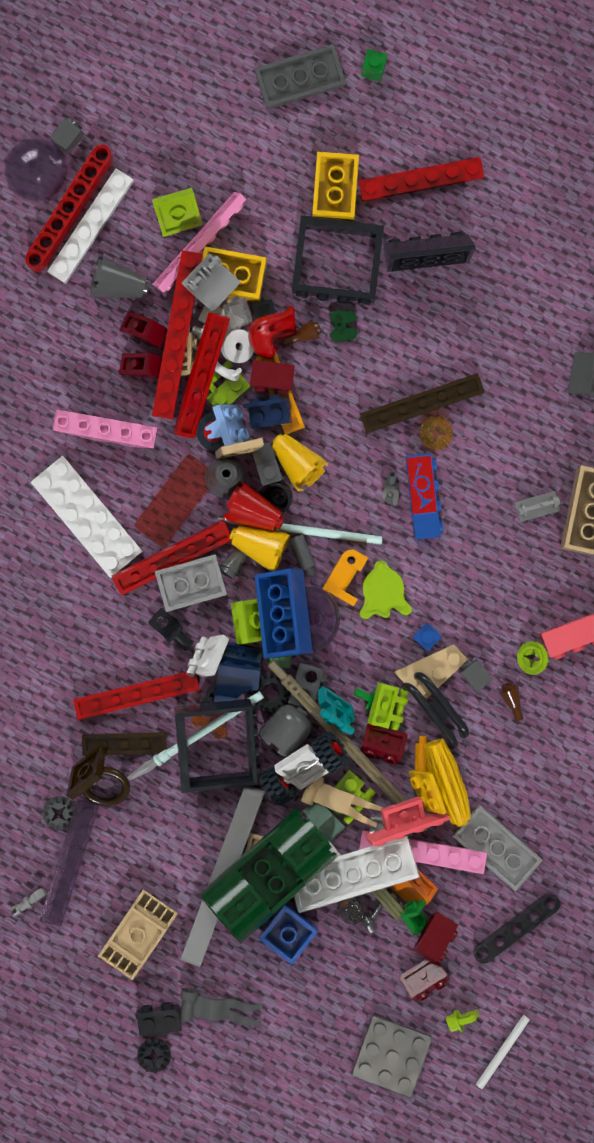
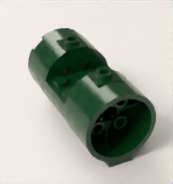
[198,809,337,944]

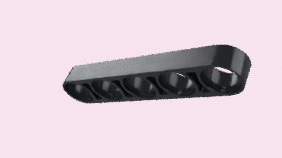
[473,893,561,964]

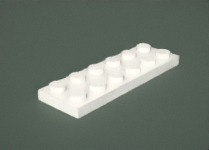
[31,456,143,578]
[294,836,420,913]

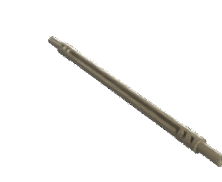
[268,660,429,832]

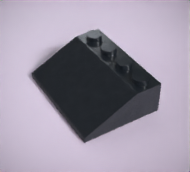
[384,232,476,272]

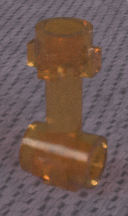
[190,715,228,740]

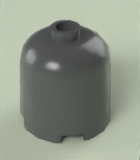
[259,704,312,757]

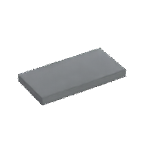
[452,804,543,892]

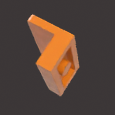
[390,870,438,905]

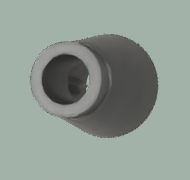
[220,548,247,580]

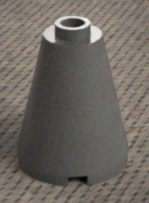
[90,256,149,298]
[205,457,246,498]

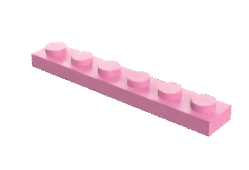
[152,192,246,293]
[359,830,487,874]

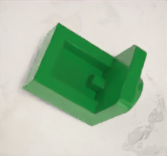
[400,899,428,935]

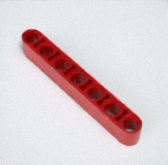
[25,144,113,272]

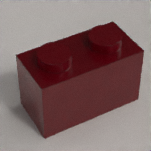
[250,360,295,396]
[412,912,458,963]

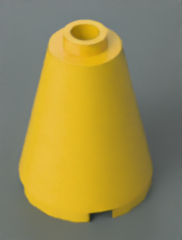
[272,434,328,492]
[229,525,290,572]

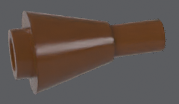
[284,319,322,346]
[499,682,524,721]

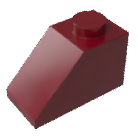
[119,311,167,348]
[119,353,162,379]

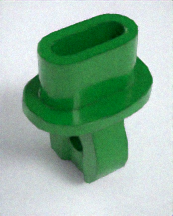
[353,688,376,710]

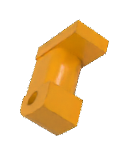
[322,550,368,606]

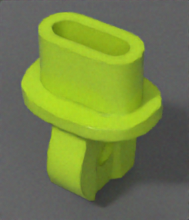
[446,1009,480,1032]

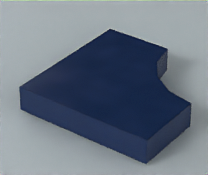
[214,662,261,702]

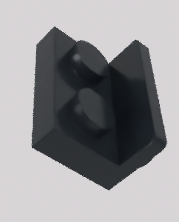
[135,1002,182,1037]

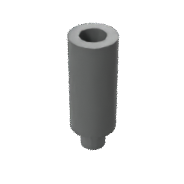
[289,534,316,577]

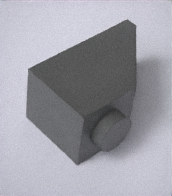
[252,442,283,487]

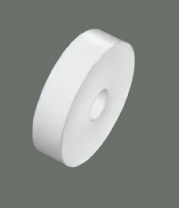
[221,329,254,363]

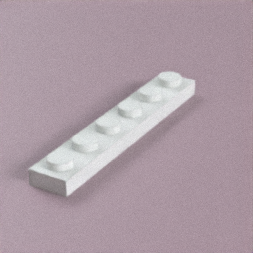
[47,168,134,284]

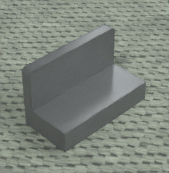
[568,352,594,398]

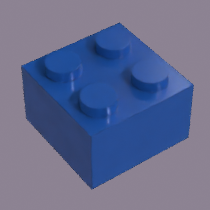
[259,903,318,965]

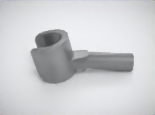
[362,903,383,933]

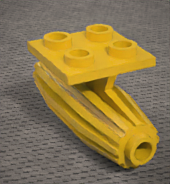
[409,739,471,827]

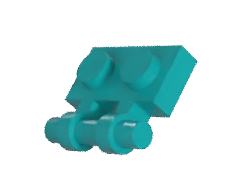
[318,686,355,735]

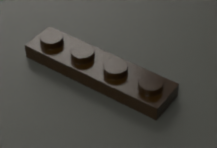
[82,732,167,756]

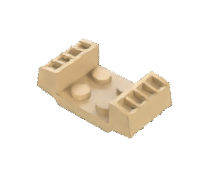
[98,890,178,980]

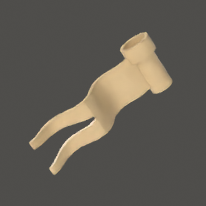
[301,777,383,827]

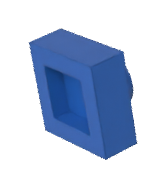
[413,622,442,652]

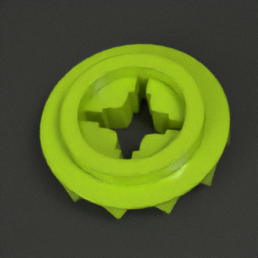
[517,641,549,675]

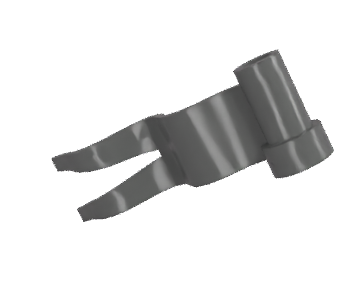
[180,988,263,1026]

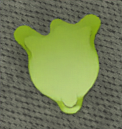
[359,561,412,619]

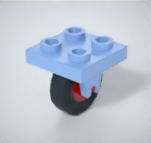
[197,405,249,451]

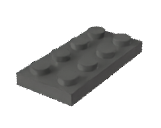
[255,44,346,110]

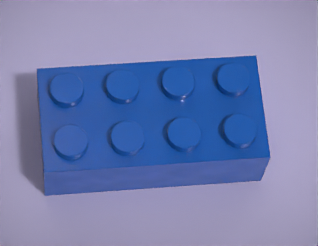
[255,568,313,658]

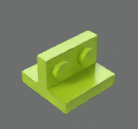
[152,188,203,237]
[231,599,262,644]

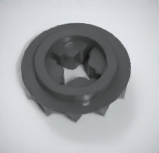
[43,796,76,830]

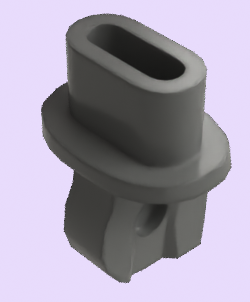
[382,472,400,506]

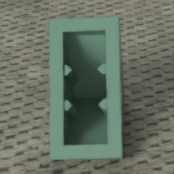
[303,802,346,842]

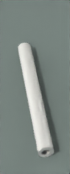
[476,1015,530,1089]

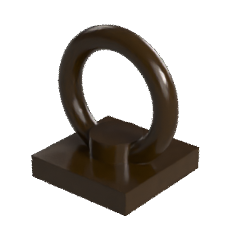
[66,746,130,806]

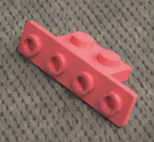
[365,796,450,846]

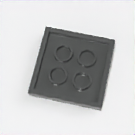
[351,1014,432,1097]

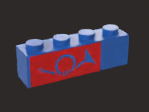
[405,453,444,540]

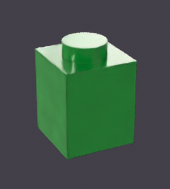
[361,49,388,82]

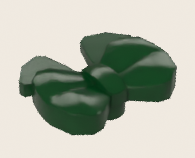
[329,310,358,343]

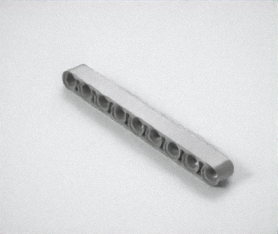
[180,786,265,967]

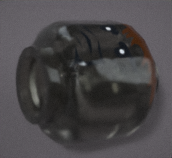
[336,896,368,926]

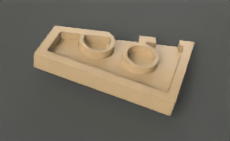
[394,644,468,699]

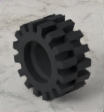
[251,673,288,712]

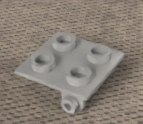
[181,253,241,313]

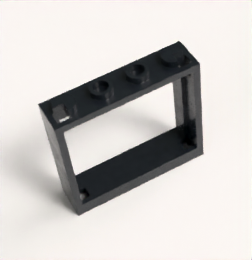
[292,215,384,306]
[174,699,261,793]

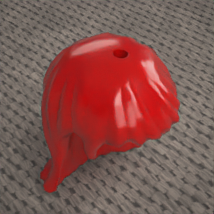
[248,305,296,359]

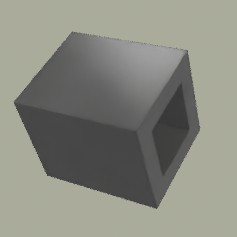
[50,118,84,155]
[459,659,493,693]

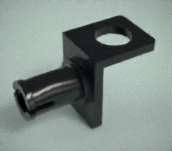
[148,608,194,651]

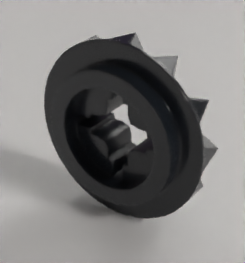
[137,1038,171,1073]

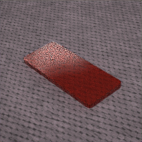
[135,455,208,547]

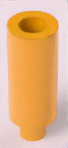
[414,735,429,772]

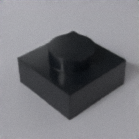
[252,299,275,320]

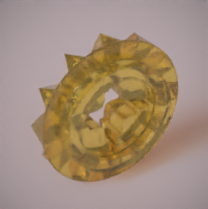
[419,416,453,450]

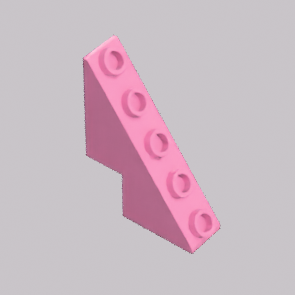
[53,410,157,448]

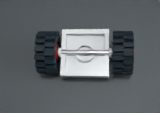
[260,731,349,806]

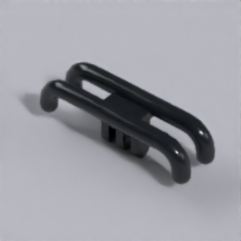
[402,672,469,749]

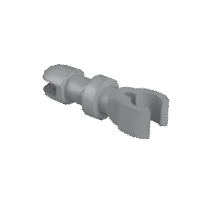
[9,887,48,917]

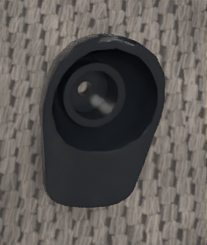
[257,483,293,513]

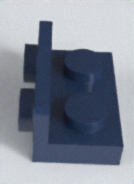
[243,395,292,429]
[216,642,263,672]

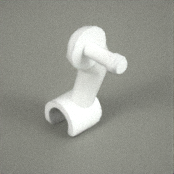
[215,361,242,381]

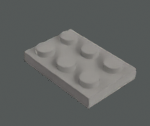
[155,554,227,612]

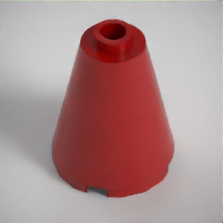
[224,482,285,532]

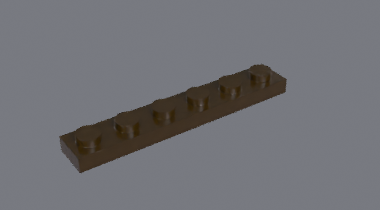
[359,373,485,434]

